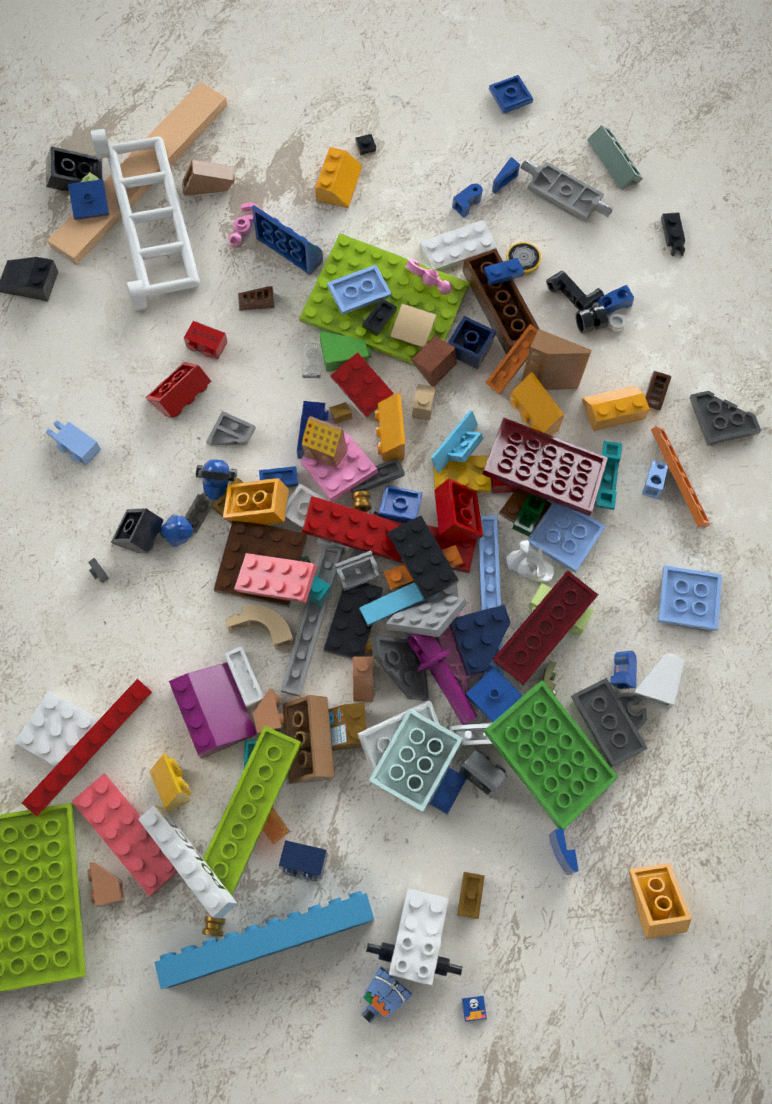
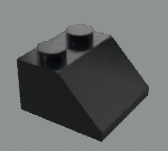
[111,508,164,553]

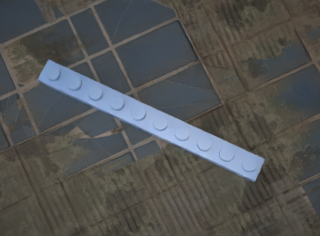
[478,516,504,677]

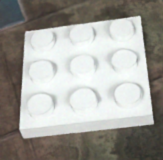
[14,690,99,766]

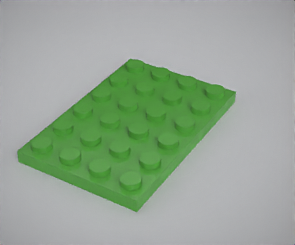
[483,680,618,829]

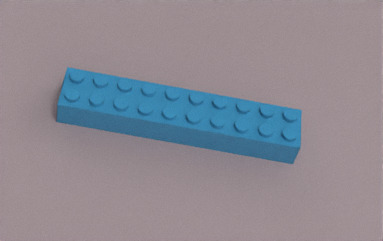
[155,891,374,989]

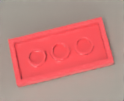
[234,553,317,603]

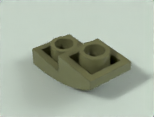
[542,660,557,696]

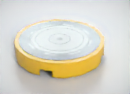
[506,242,541,275]

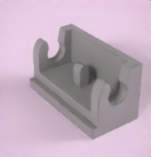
[335,551,380,591]

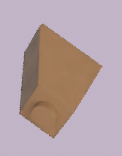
[182,159,235,196]

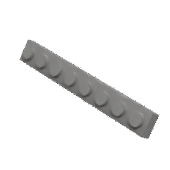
[281,545,342,697]

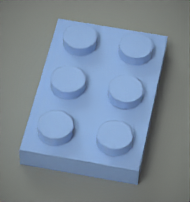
[327,265,391,315]

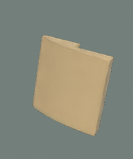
[390,304,436,348]

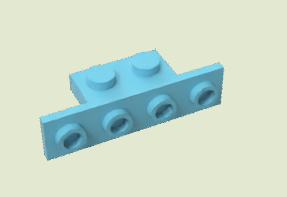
[431,411,484,473]

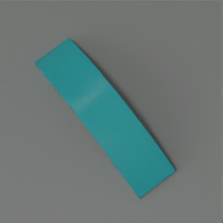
[595,440,622,510]

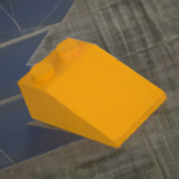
[223,478,289,525]
[629,863,691,939]

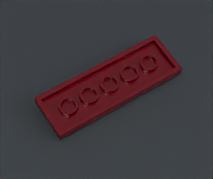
[492,570,599,686]

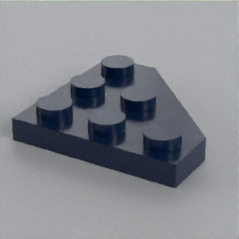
[449,604,511,677]

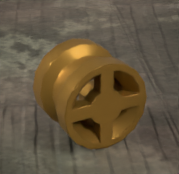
[352,491,371,512]
[202,916,226,937]

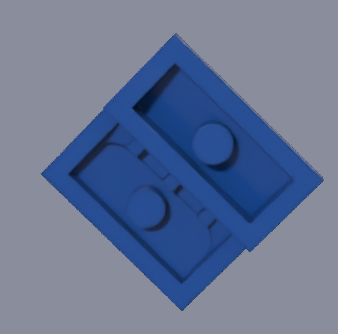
[549,829,579,875]

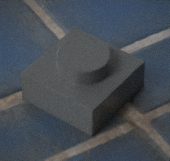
[88,558,109,583]

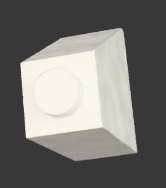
[633,653,685,709]

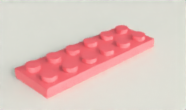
[72,773,178,897]

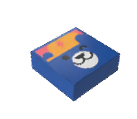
[462,996,487,1022]

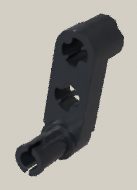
[546,270,604,311]

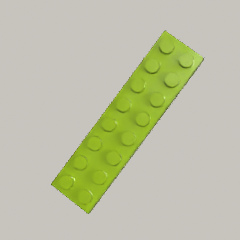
[203,726,302,897]

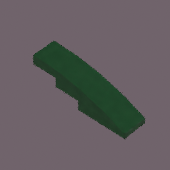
[512,493,547,537]

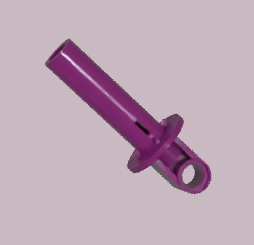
[408,634,478,725]

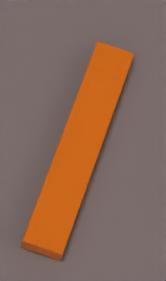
[651,426,710,528]

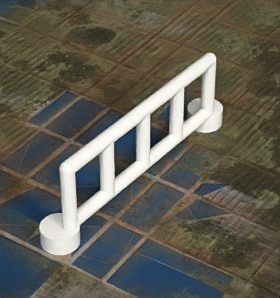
[90,129,200,311]

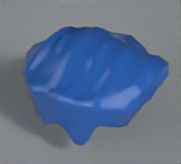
[160,515,193,547]

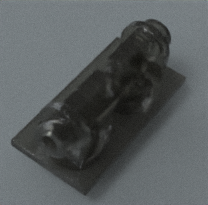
[184,492,215,534]

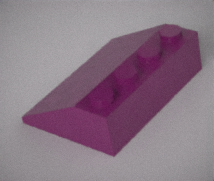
[169,662,257,759]

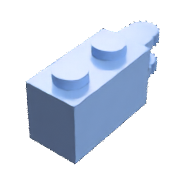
[46,420,101,465]

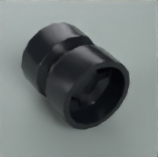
[576,305,608,334]

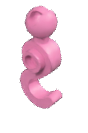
[228,202,258,247]
[406,259,452,295]

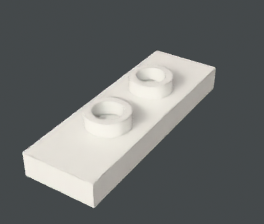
[224,646,264,708]

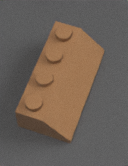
[283,695,335,784]

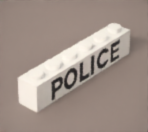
[138,805,237,919]

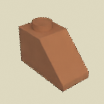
[353,657,373,701]

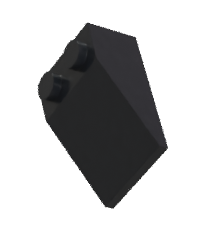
[46,146,102,191]
[0,257,58,301]

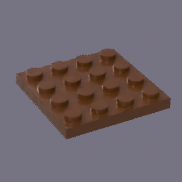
[214,521,307,608]

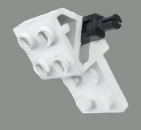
[366,889,463,986]

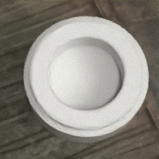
[607,314,626,332]

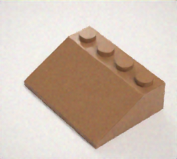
[521,329,592,390]

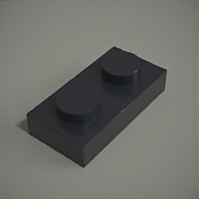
[362,298,397,336]

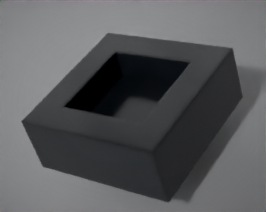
[355,134,376,155]

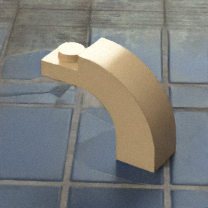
[225,605,294,650]

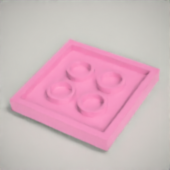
[300,432,378,502]

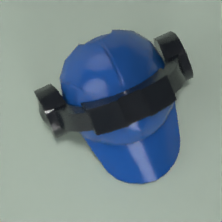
[196,459,237,500]

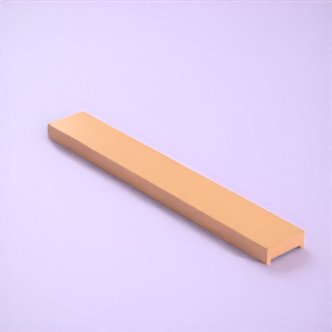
[47,82,227,265]

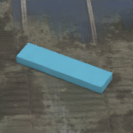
[359,583,438,626]

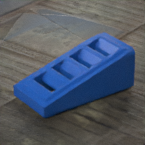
[492,157,520,194]

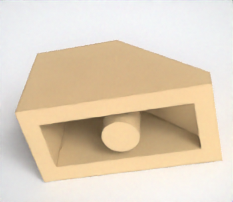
[412,384,436,420]

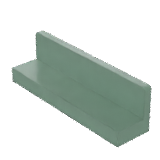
[587,125,643,189]

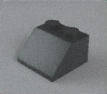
[459,750,508,798]

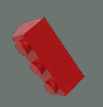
[145,362,212,418]
[434,478,483,542]

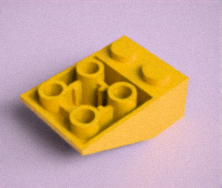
[149,753,192,812]

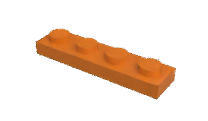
[485,324,538,394]
[384,545,463,591]

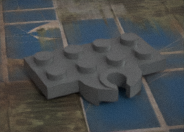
[571,678,648,768]

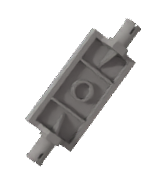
[520,159,613,222]

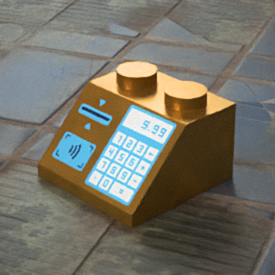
[329,702,367,751]

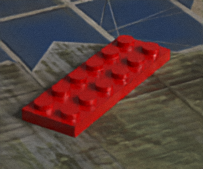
[301,496,403,564]

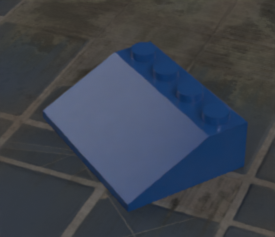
[252,205,323,275]

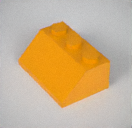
[315,147,362,208]
[510,372,564,435]
[582,386,650,431]
[375,393,405,461]

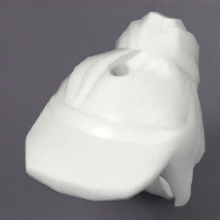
[506,540,554,583]

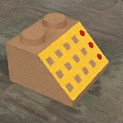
[302,416,348,468]

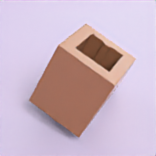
[253,689,285,736]
[87,862,125,907]

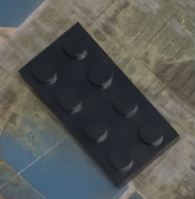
[387,515,459,600]
[324,583,383,659]

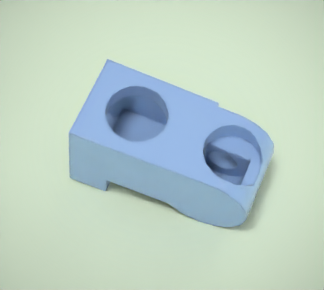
[642,460,668,499]

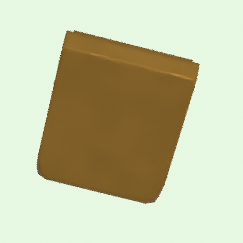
[329,402,352,424]

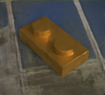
[457,872,485,919]

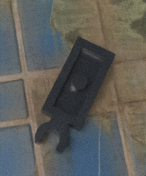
[661,212,685,256]

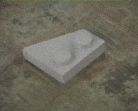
[206,411,256,445]

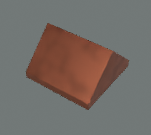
[410,336,457,387]

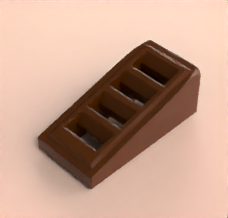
[238,286,275,310]
[645,370,672,410]

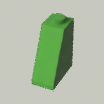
[319,331,371,372]

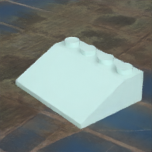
[369,708,464,813]

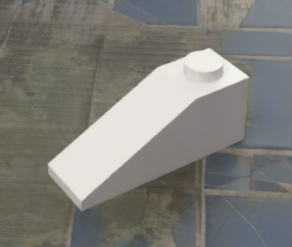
[450,723,495,747]

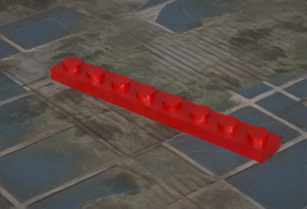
[21,679,152,817]

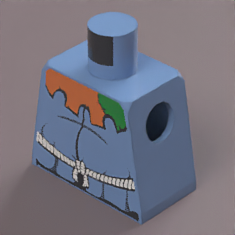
[361,966,413,1023]

